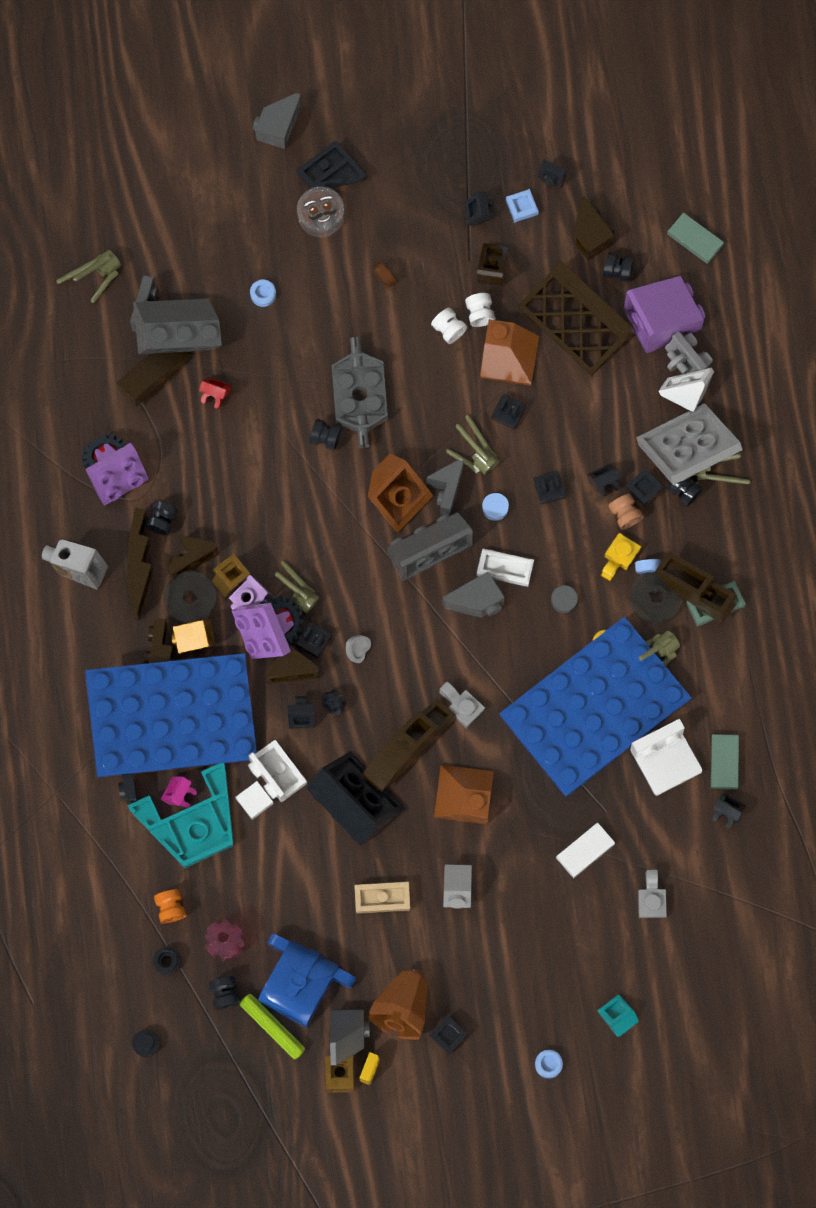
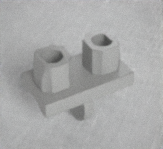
[665,332,713,374]

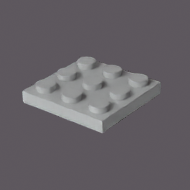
[636,403,742,485]

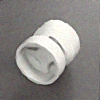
[465,293,495,327]
[431,307,467,344]

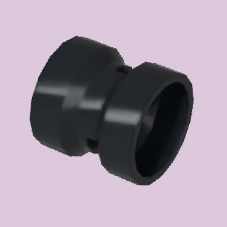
[603,252,634,283]
[309,419,342,451]
[667,477,704,507]
[145,501,179,536]
[208,976,241,1010]

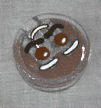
[297,187,345,238]

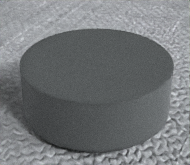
[551,585,578,613]

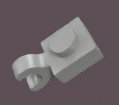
[439,682,485,729]
[638,870,666,918]

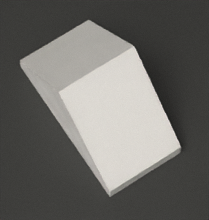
[659,368,714,412]

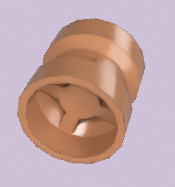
[609,494,644,530]

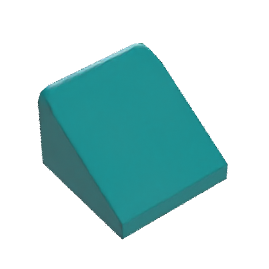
[597,995,639,1037]

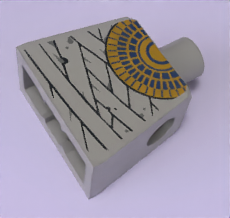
[42,539,109,590]

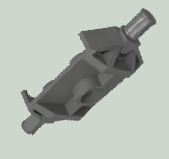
[331,337,388,448]

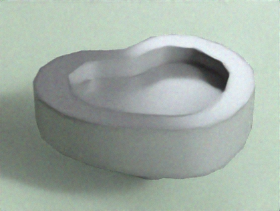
[346,635,371,663]

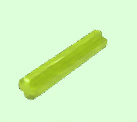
[240,994,305,1060]

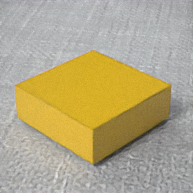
[360,1052,380,1085]

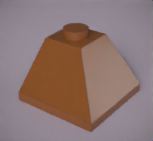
[480,319,539,386]
[368,454,433,532]
[434,765,494,824]

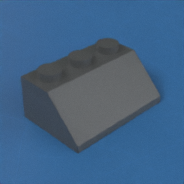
[133,299,222,354]
[387,512,473,582]

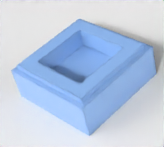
[506,189,539,223]

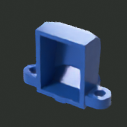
[258,933,357,1028]

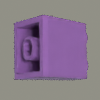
[624,276,705,354]

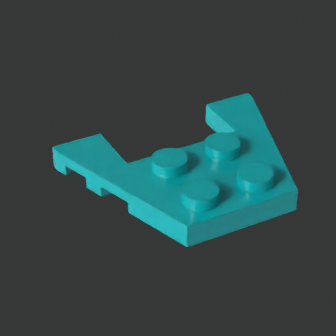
[127,763,234,868]

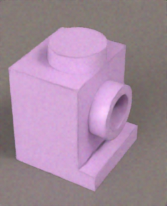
[229,575,273,610]

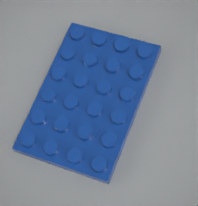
[499,617,691,797]
[85,653,257,778]

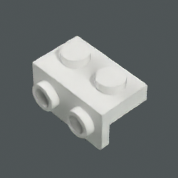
[248,740,307,803]

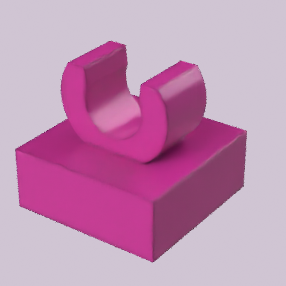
[160,776,197,808]

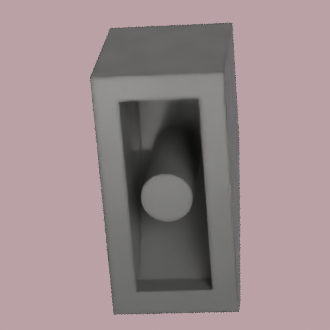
[253,93,302,149]
[442,571,504,618]
[330,1010,370,1065]

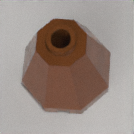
[368,969,428,1040]

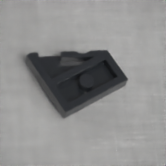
[296,140,367,192]

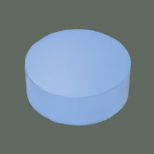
[250,279,276,307]
[482,493,509,521]
[635,559,661,574]
[535,1050,563,1078]

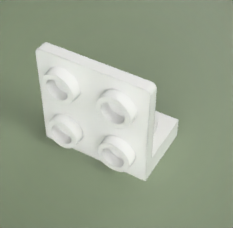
[630,719,702,796]

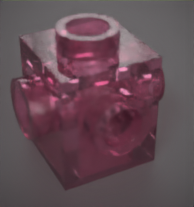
[204,919,245,962]

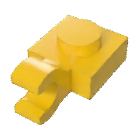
[601,533,641,581]

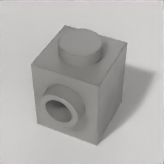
[443,865,472,909]

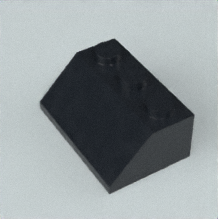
[306,751,405,846]

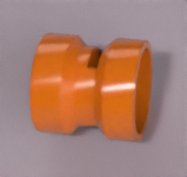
[154,889,186,924]

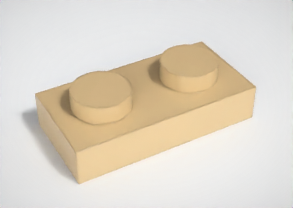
[355,882,410,914]

